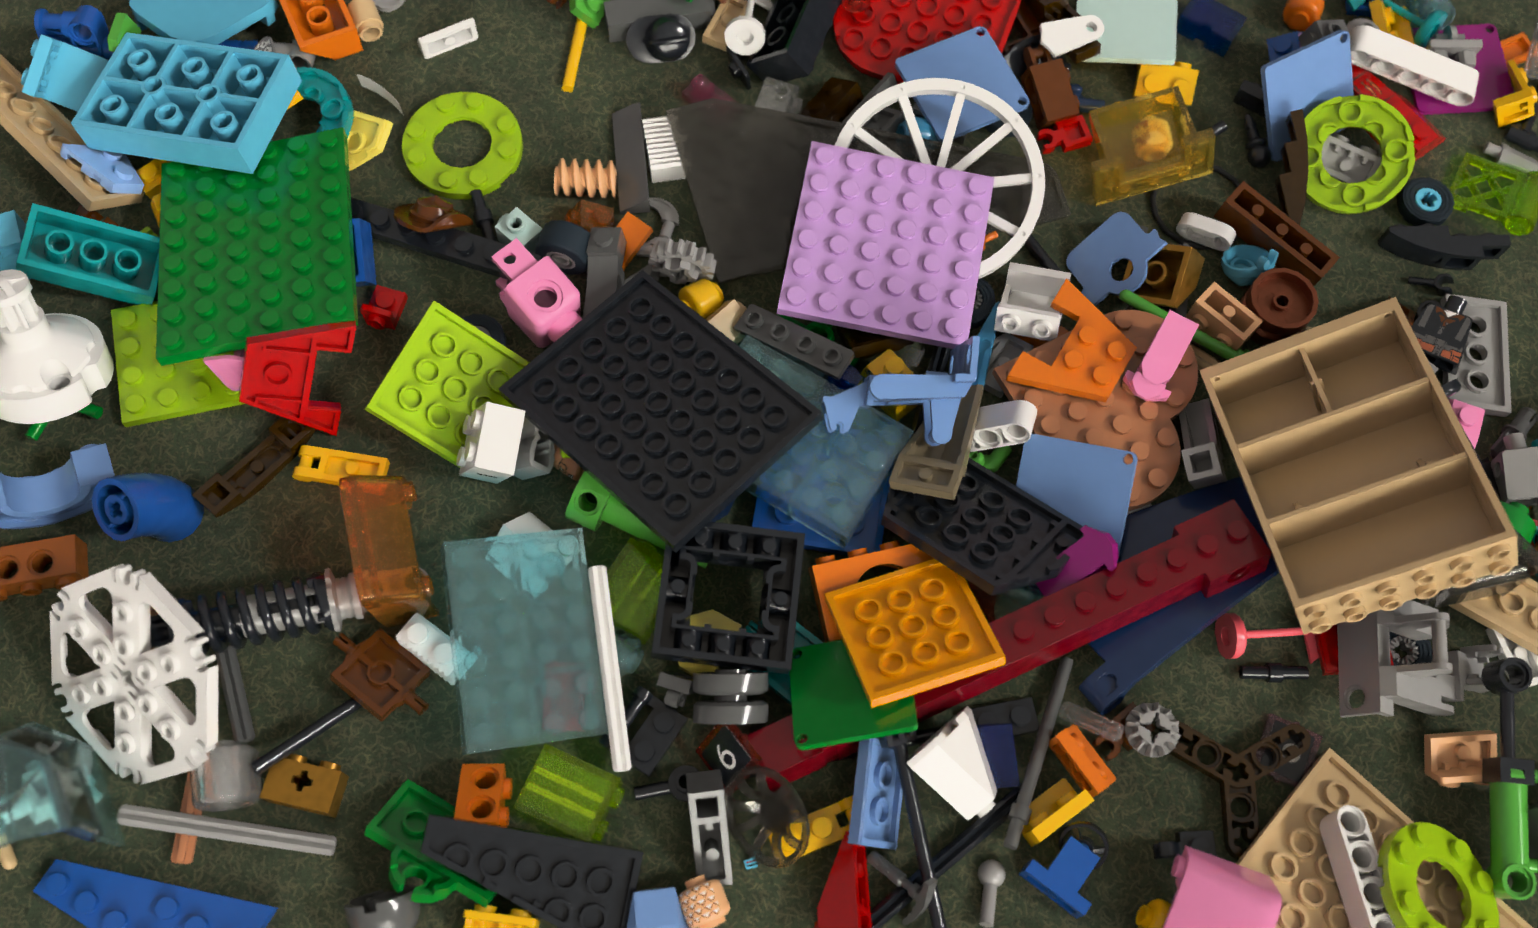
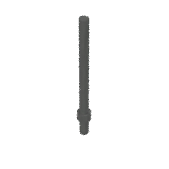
[1003,657,1074,850]

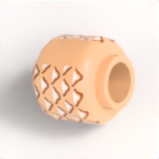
[678,874,730,928]

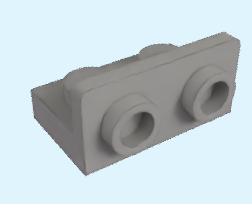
[1322,134,1381,183]

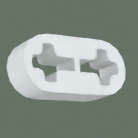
[1176,212,1236,251]

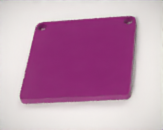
[1410,24,1514,115]

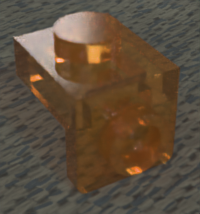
[565,199,614,233]

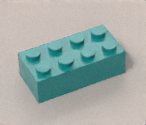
[16,203,160,305]

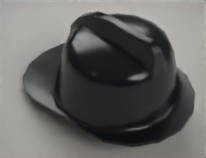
[626,14,696,64]

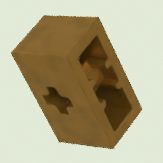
[260,753,349,818]

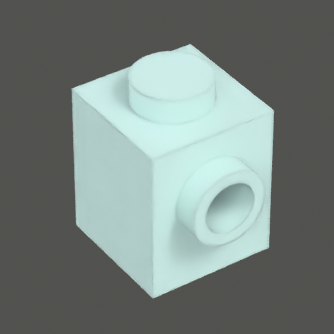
[495,207,542,253]

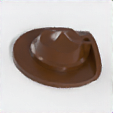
[393,195,473,233]

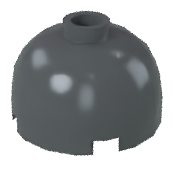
[344,885,420,928]

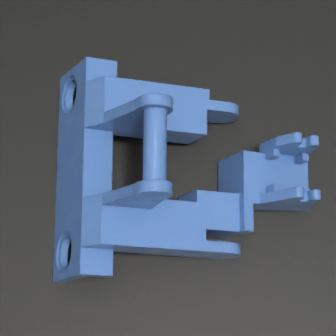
[820,336,980,446]

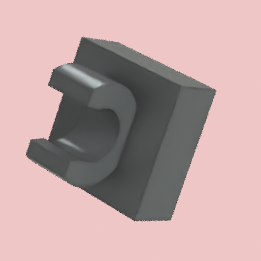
[657,670,695,708]

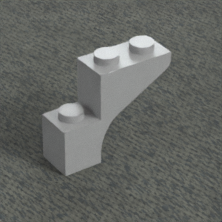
[1179,398,1227,489]

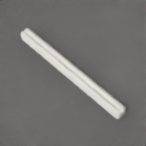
[588,565,632,772]

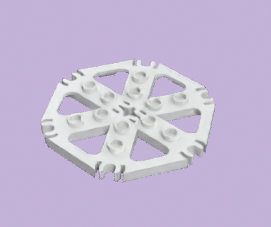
[50,563,218,785]

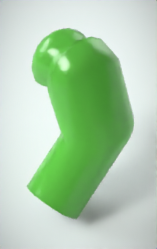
[969,446,1012,473]

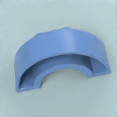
[0,443,115,529]

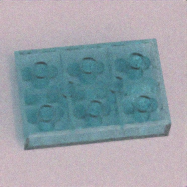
[739,335,914,549]
[440,528,608,755]

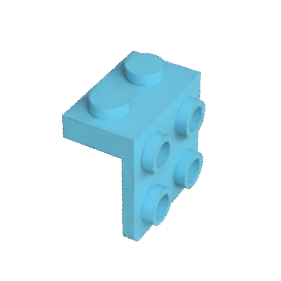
[21,34,109,112]

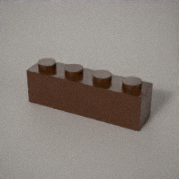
[1213,181,1340,286]

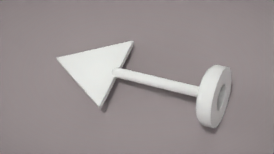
[724,0,772,55]

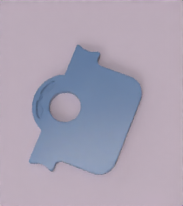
[1066,212,1168,306]

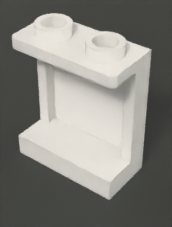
[994,262,1071,341]

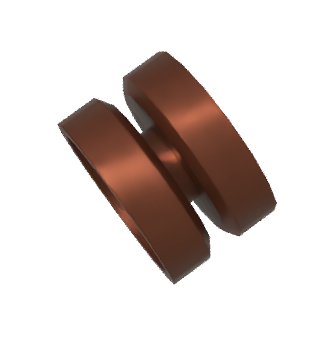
[1240,268,1319,345]

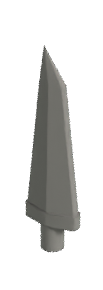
[1482,142,1538,177]

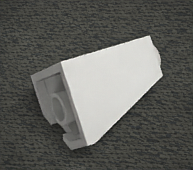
[907,706,997,821]

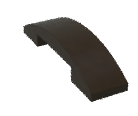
[192,417,316,518]

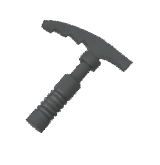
[867,851,938,926]

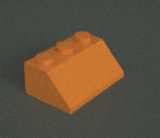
[279,0,363,60]

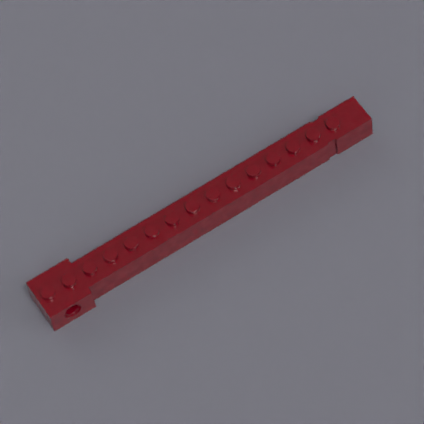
[746,499,1272,792]

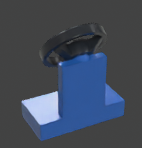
[1019,821,1109,919]

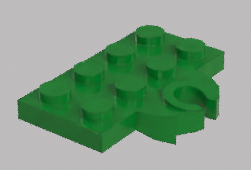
[364,779,497,908]

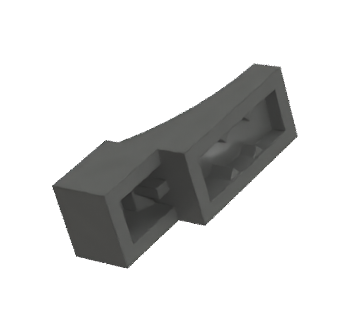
[582,227,627,319]

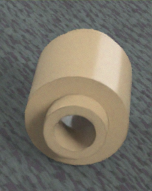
[347,0,384,42]

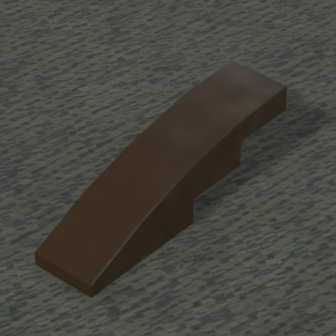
[1024,0,1101,64]
[1275,109,1309,225]

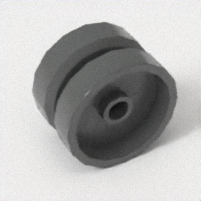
[693,669,768,724]

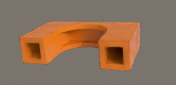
[808,541,934,642]

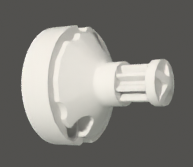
[0,269,114,424]

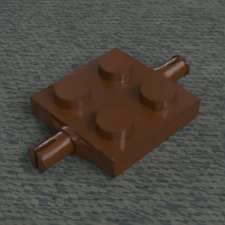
[330,628,431,722]

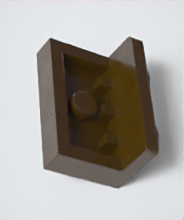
[798,77,864,138]

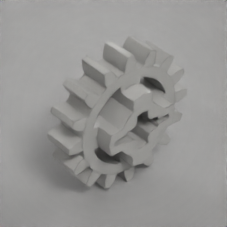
[648,238,717,285]

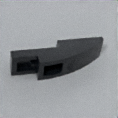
[1377,223,1511,270]

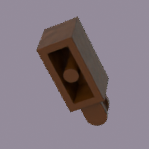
[1020,44,1080,131]

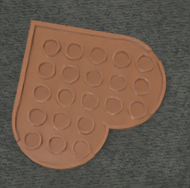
[992,310,1198,511]

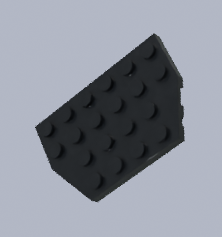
[881,458,1084,595]

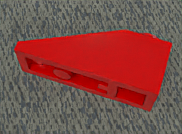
[814,831,872,928]

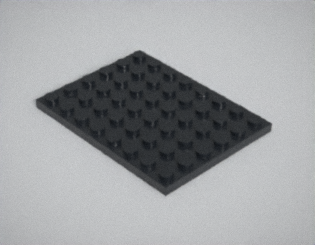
[498,270,823,552]

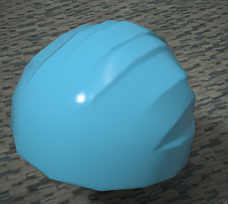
[1221,244,1279,286]

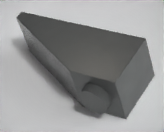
[686,769,733,885]

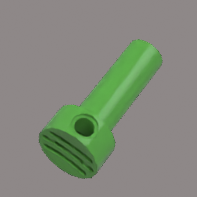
[565,470,708,569]

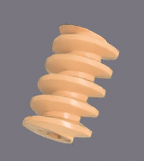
[554,158,617,199]

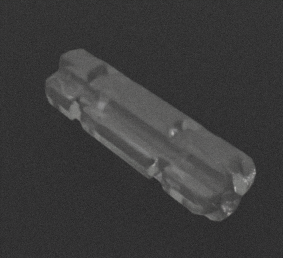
[1059,702,1124,742]

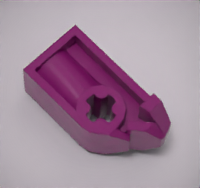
[1036,525,1119,597]

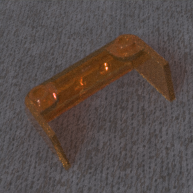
[339,475,439,628]

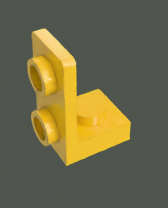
[1493,59,1538,128]

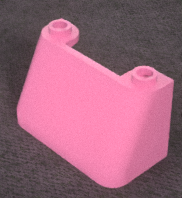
[1162,846,1282,928]

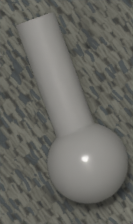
[978,860,1006,928]

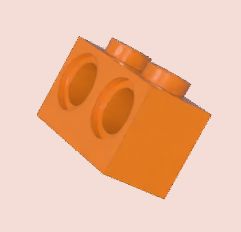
[454,763,513,827]

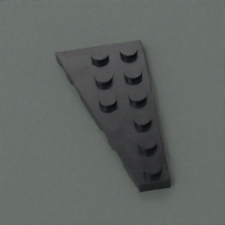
[420,813,644,928]

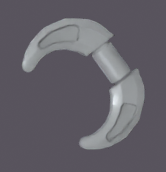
[636,197,679,257]

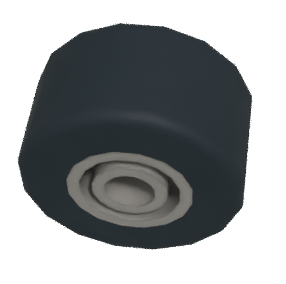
[535,220,591,275]

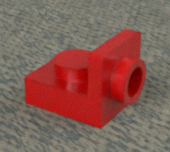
[360,285,408,330]

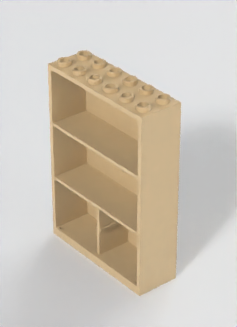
[1199,297,1518,634]

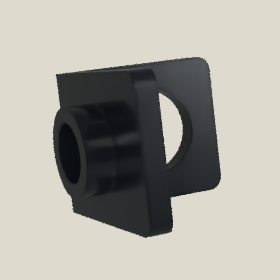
[726,46,752,90]

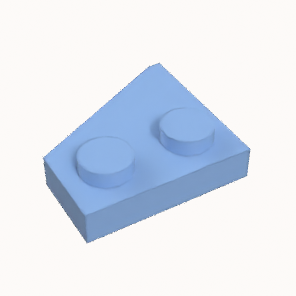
[60,144,144,194]

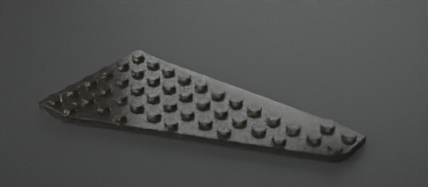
[666,98,1071,285]

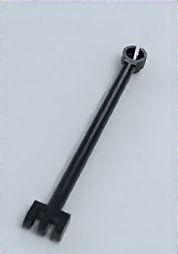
[879,730,947,928]

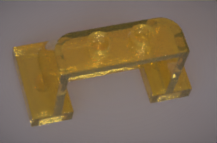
[1089,86,1216,206]

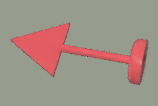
[1215,612,1319,664]

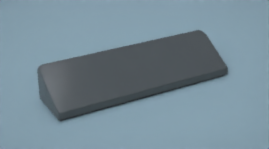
[612,102,650,214]

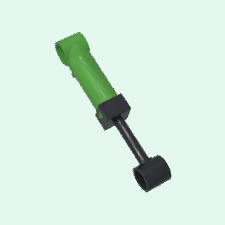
[1481,657,1538,900]

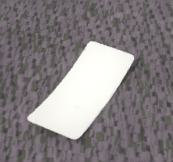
[357,74,403,115]

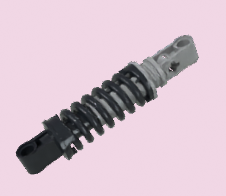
[150,567,430,655]

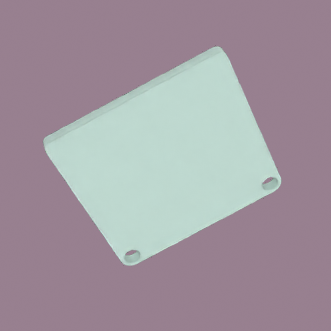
[1076,0,1178,65]

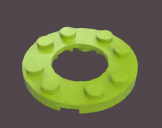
[402,92,523,199]
[1304,94,1416,214]
[1377,822,1499,928]

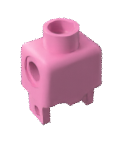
[491,238,582,348]

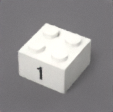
[456,402,525,484]

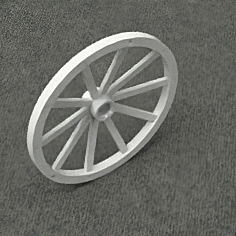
[835,78,1045,279]

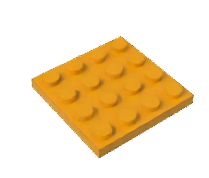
[825,559,1005,708]

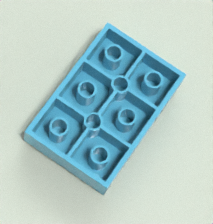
[71,32,302,174]

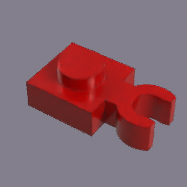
[1036,115,1093,154]

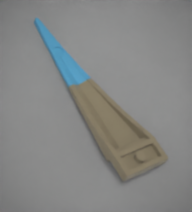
[889,301,1000,500]

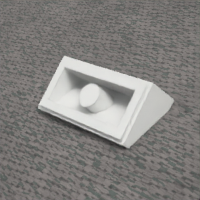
[417,17,478,59]

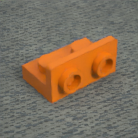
[1048,724,1116,798]

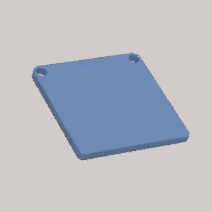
[895,26,1029,143]
[1261,30,1354,162]
[1016,433,1138,562]

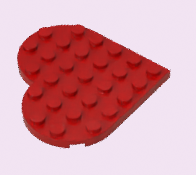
[834,0,1021,85]

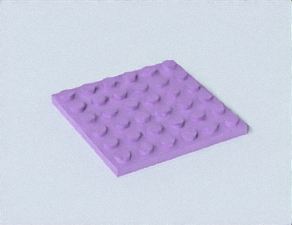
[777,141,995,349]

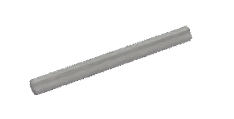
[117,804,337,856]

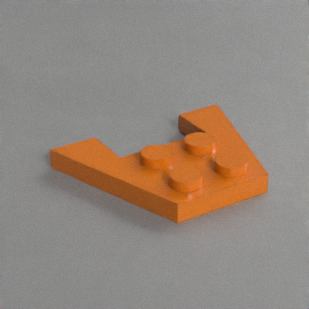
[1006,278,1137,403]

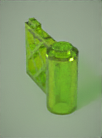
[1449,152,1538,236]

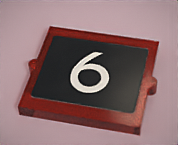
[695,724,763,796]

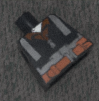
[1411,295,1473,375]

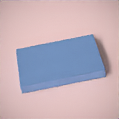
[848,738,908,850]

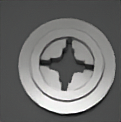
[1125,702,1181,758]

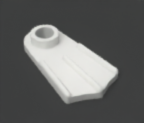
[1039,15,1104,57]

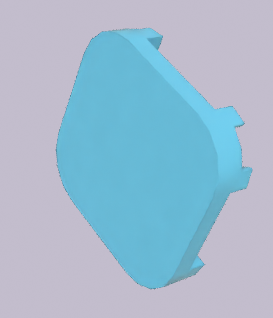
[129,0,279,45]

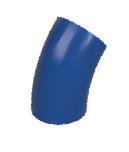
[92,473,204,542]

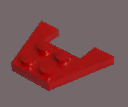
[239,321,356,436]

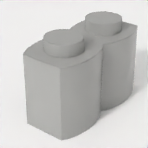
[513,417,555,480]

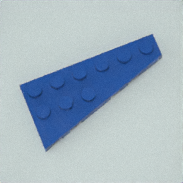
[33,859,278,928]

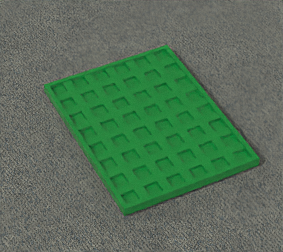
[156,127,358,366]

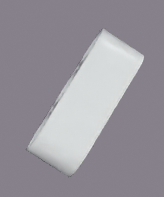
[970,400,1037,452]

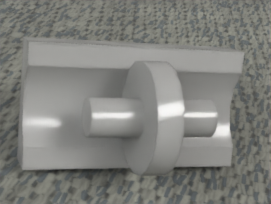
[1425,25,1483,68]

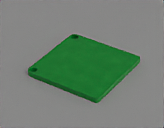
[790,639,918,750]

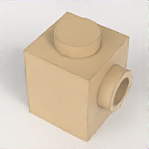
[705,299,747,344]

